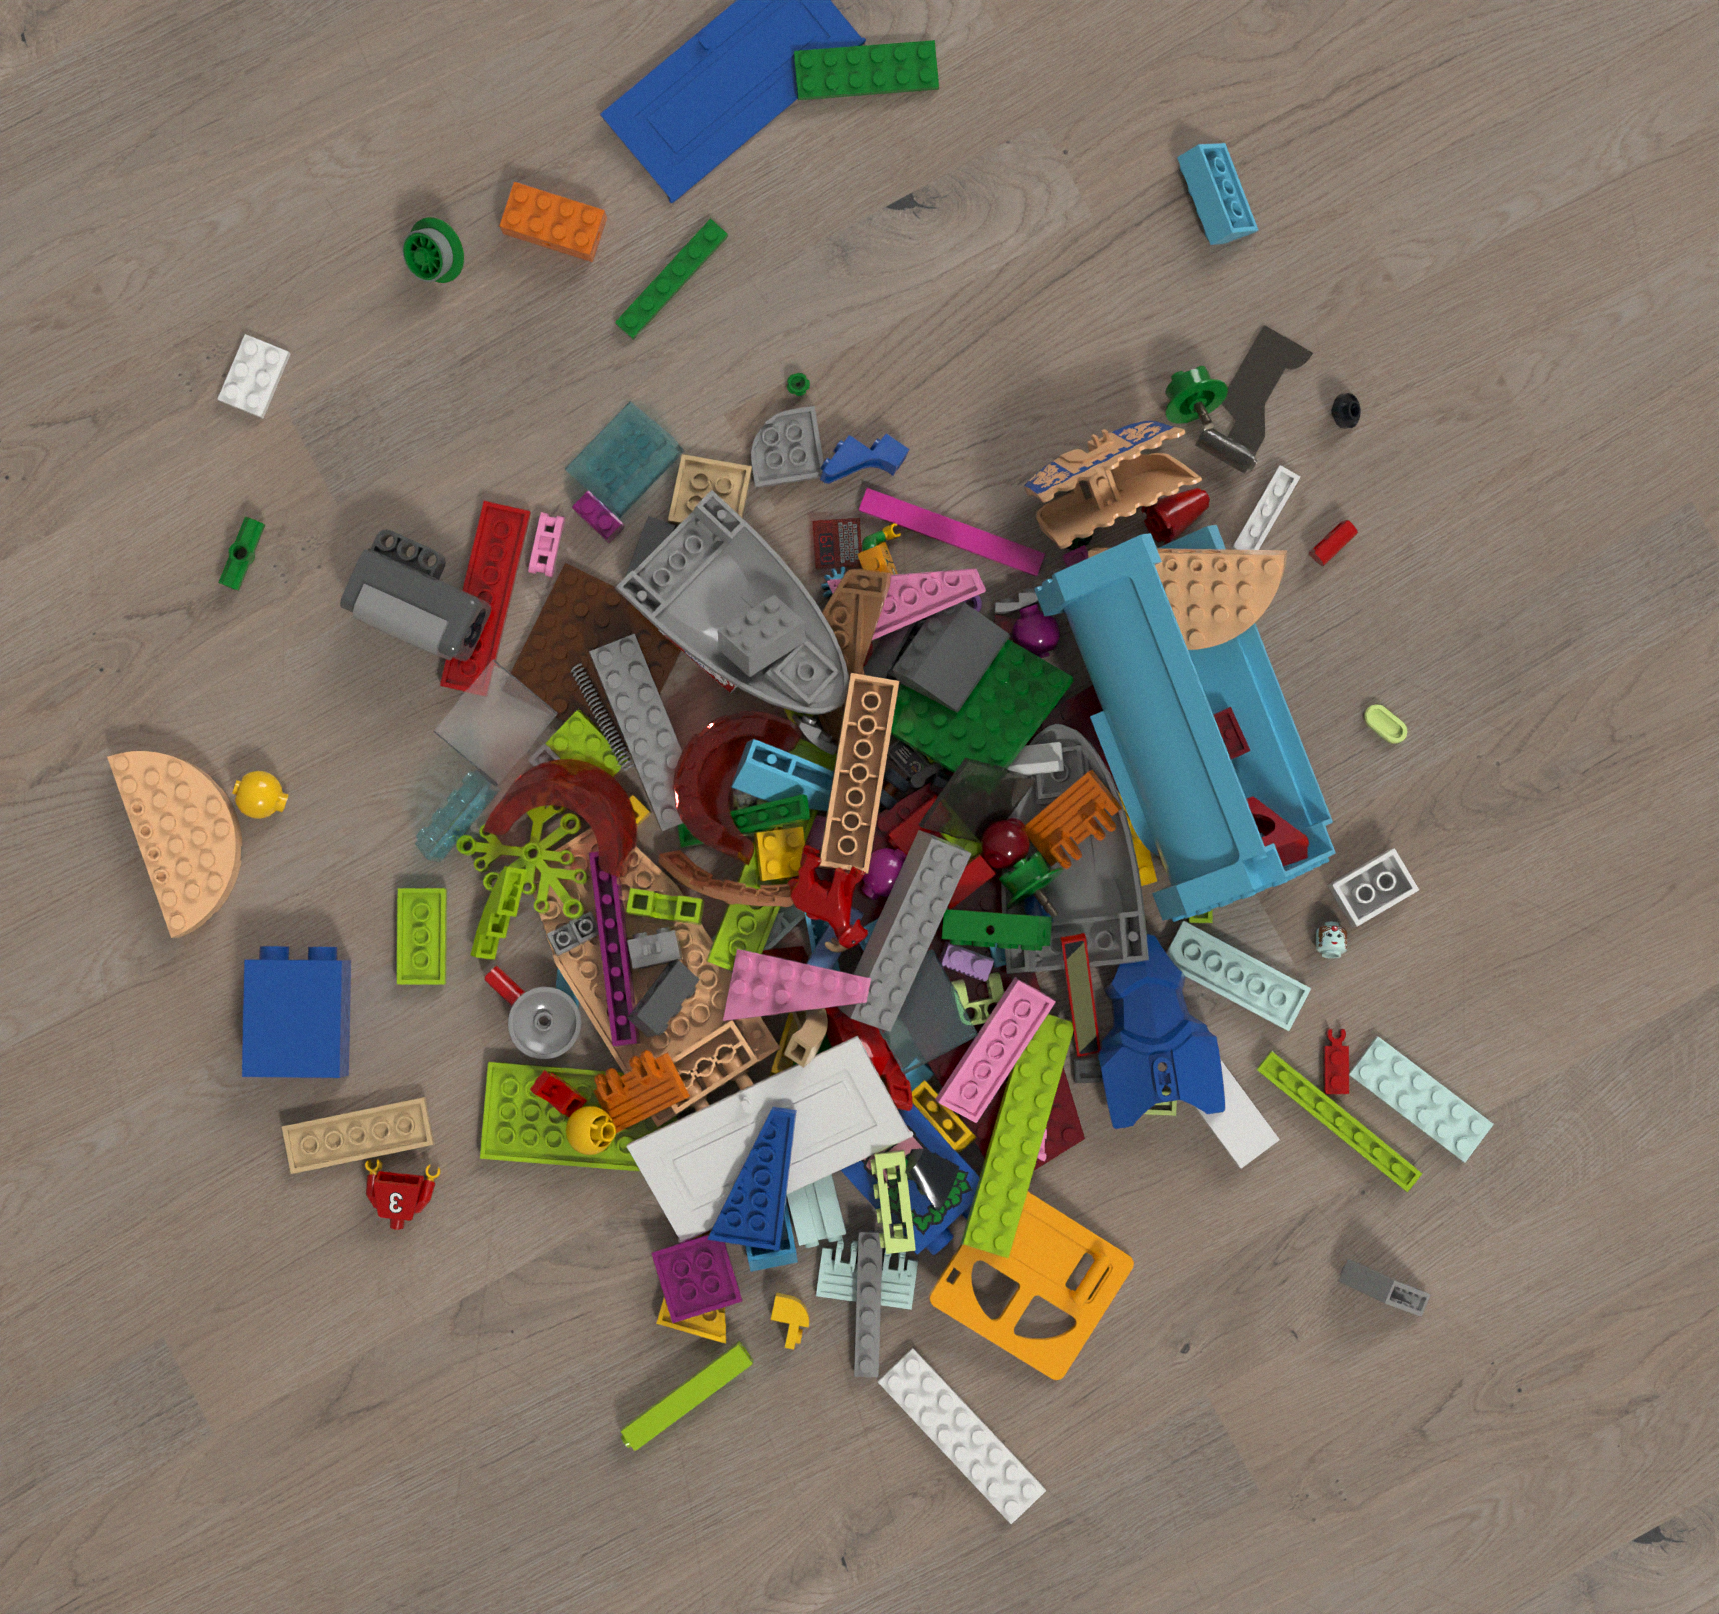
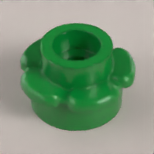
[787,373,810,396]

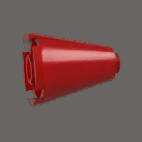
[1142,488,1210,546]

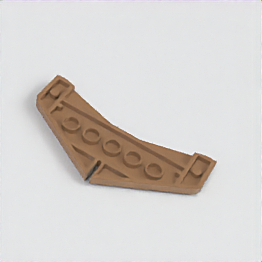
[818,569,891,754]

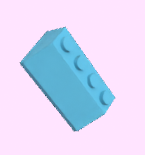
[1177,143,1258,245]

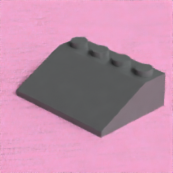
[892,602,1010,713]

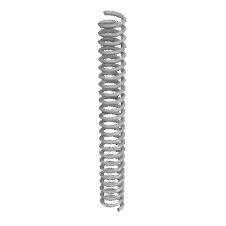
[571,663,634,771]

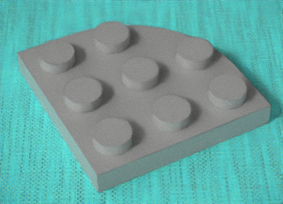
[751,406,824,488]

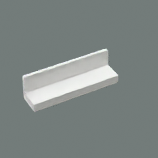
[964,742,1064,781]

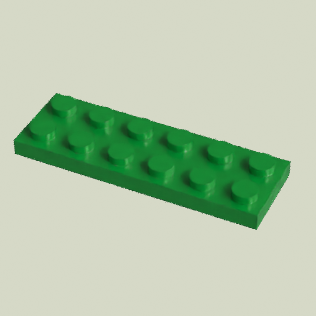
[794,40,939,101]

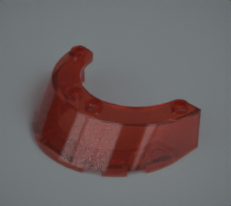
[673,711,802,866]
[483,759,637,877]

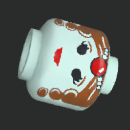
[1316,921,1347,958]

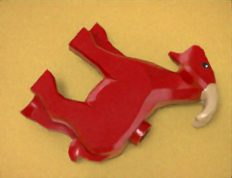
[787,845,868,953]

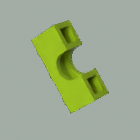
[626,888,704,925]

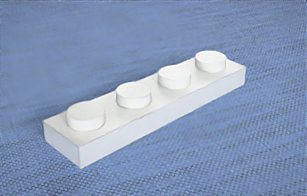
[1232,465,1300,550]

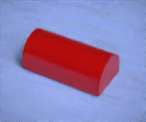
[1309,520,1358,566]
[484,966,525,1006]

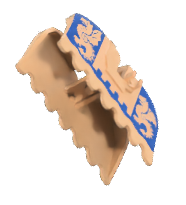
[1024,421,1202,549]

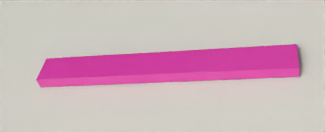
[859,488,1045,577]

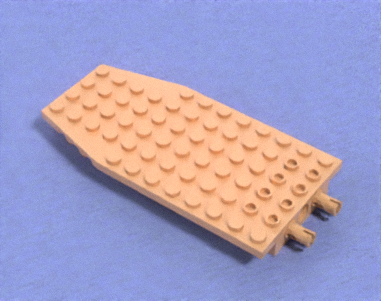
[529,818,780,1127]

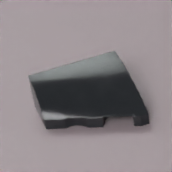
[905,1149,960,1211]

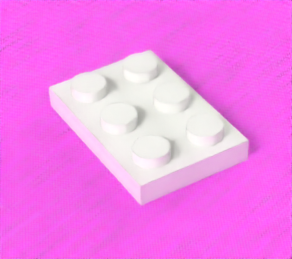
[218,334,291,419]

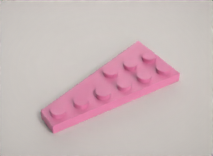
[827,569,986,640]
[723,949,871,1021]

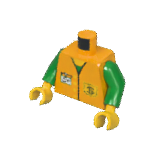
[858,523,901,575]

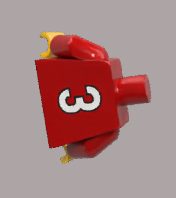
[365,1159,441,1230]

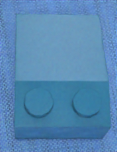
[746,1201,798,1272]

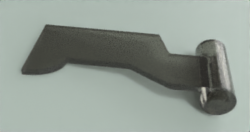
[1195,325,1313,474]

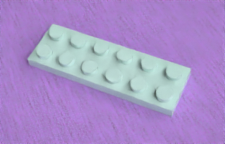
[1166,921,1311,1031]
[1349,1036,1494,1162]

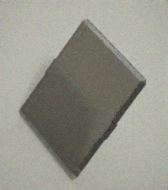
[918,757,1036,843]

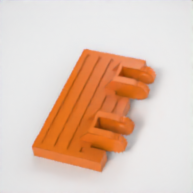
[1025,770,1122,869]
[593,1050,690,1133]

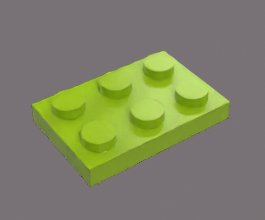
[545,709,630,794]

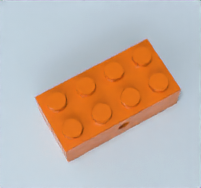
[499,182,607,262]

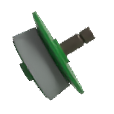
[402,217,464,283]

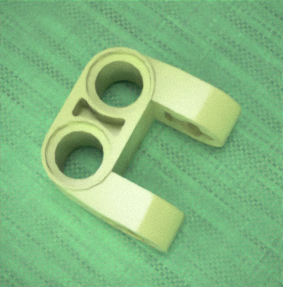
[950,972,1004,1025]

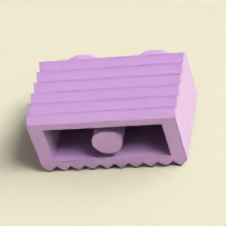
[938,942,994,981]

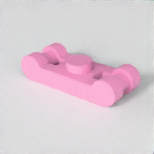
[528,512,565,577]

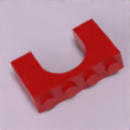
[889,795,997,910]
[1246,796,1309,867]

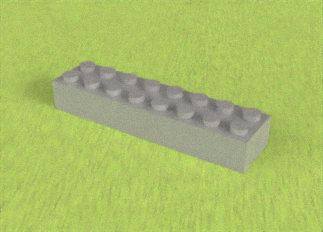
[589,634,707,831]
[838,830,971,1032]

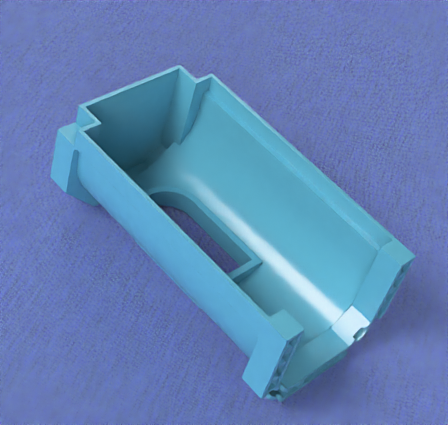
[1034,525,1336,922]

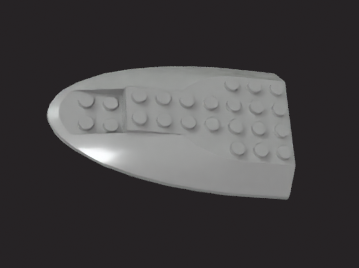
[615,490,849,714]
[1001,724,1149,974]

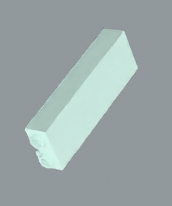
[787,1174,846,1248]

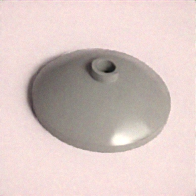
[508,986,581,1059]

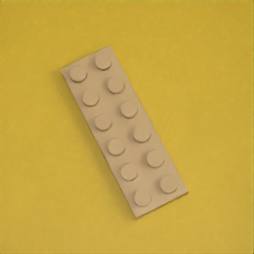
[282,1097,434,1174]

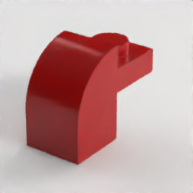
[530,1070,587,1118]

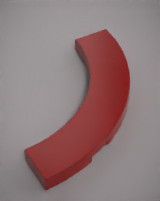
[881,1037,913,1111]

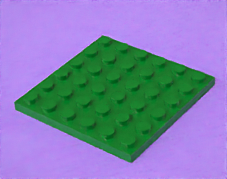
[891,639,1074,794]

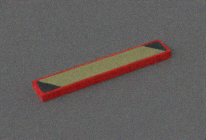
[1060,933,1100,1057]

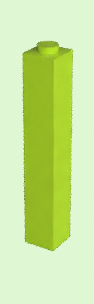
[620,1341,754,1451]

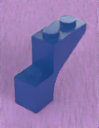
[820,434,910,484]

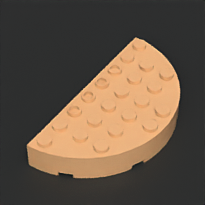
[1088,547,1287,650]
[107,751,242,938]

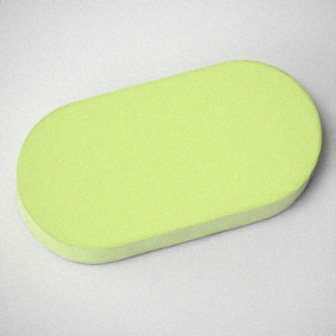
[1363,704,1407,744]

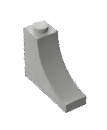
[1339,1259,1431,1317]

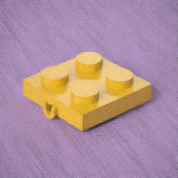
[754,826,805,881]

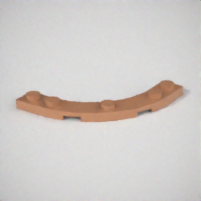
[659,850,793,907]

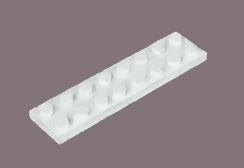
[878,1347,1046,1524]

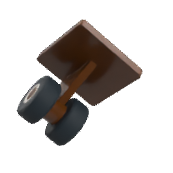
[878,758,911,811]

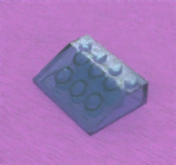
[565,401,684,519]
[415,769,501,863]

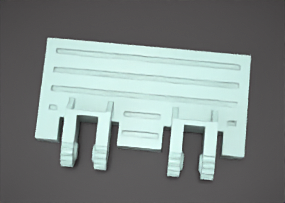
[816,1239,918,1310]

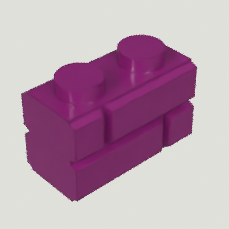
[572,490,625,544]

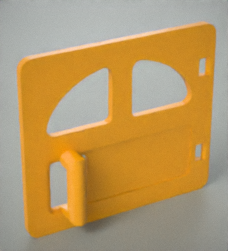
[929,1192,1134,1380]

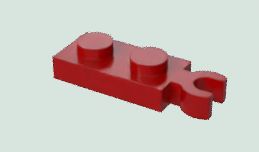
[1323,1029,1349,1094]

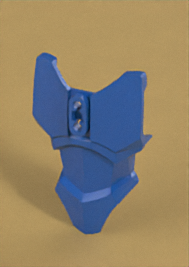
[1097,934,1225,1129]

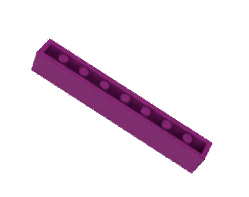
[589,849,641,1047]

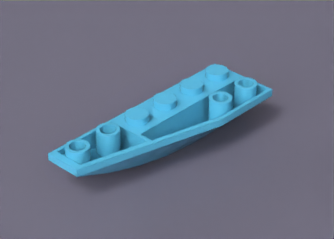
[731,739,834,811]

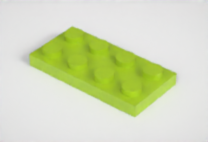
[397,888,447,985]

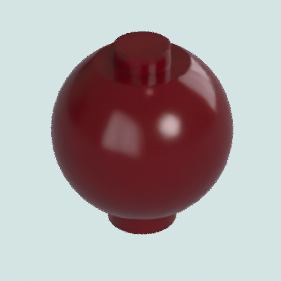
[981,818,1030,869]

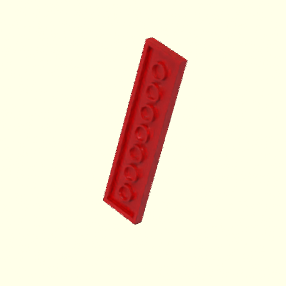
[440,501,531,697]

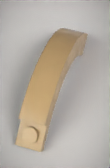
[784,1008,828,1068]

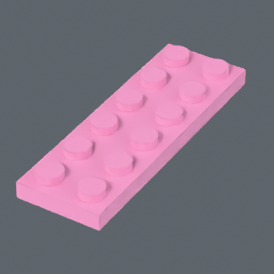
[936,977,1056,1123]

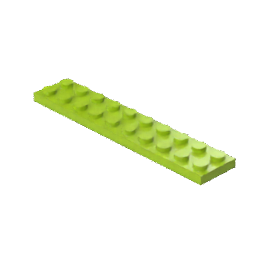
[706,737,837,972]
[961,1014,1074,1258]

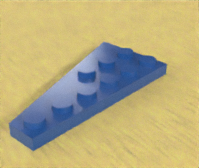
[707,1107,797,1251]

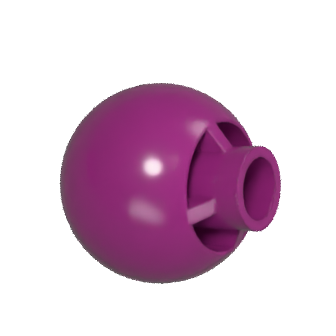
[1012,605,1060,658]
[861,848,907,900]

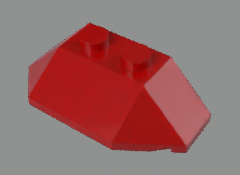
[825,1006,890,1076]

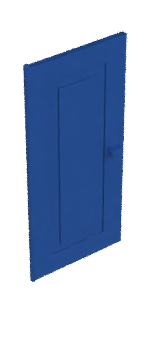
[600,0,866,203]

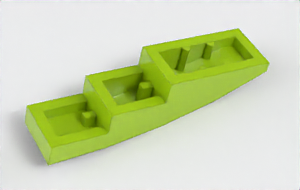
[470,866,527,960]

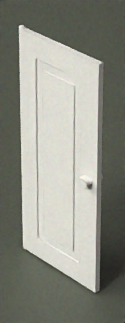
[627,1036,913,1243]

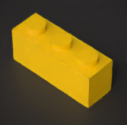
[912,1080,977,1153]

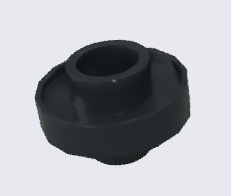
[1331,393,1361,429]

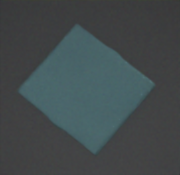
[878,949,978,1074]

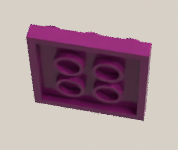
[651,1234,743,1323]

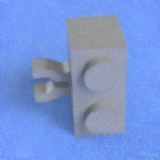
[627,927,683,970]

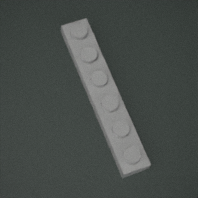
[854,1230,883,1377]

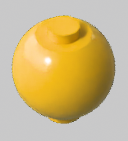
[232,771,288,819]
[566,1106,616,1155]

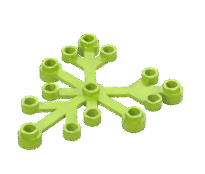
[456,777,588,919]

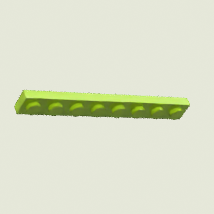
[1256,1051,1423,1192]

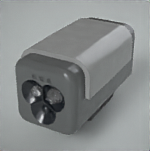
[340,529,491,661]

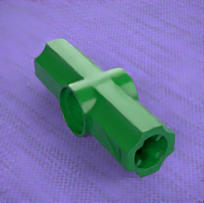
[218,517,266,591]

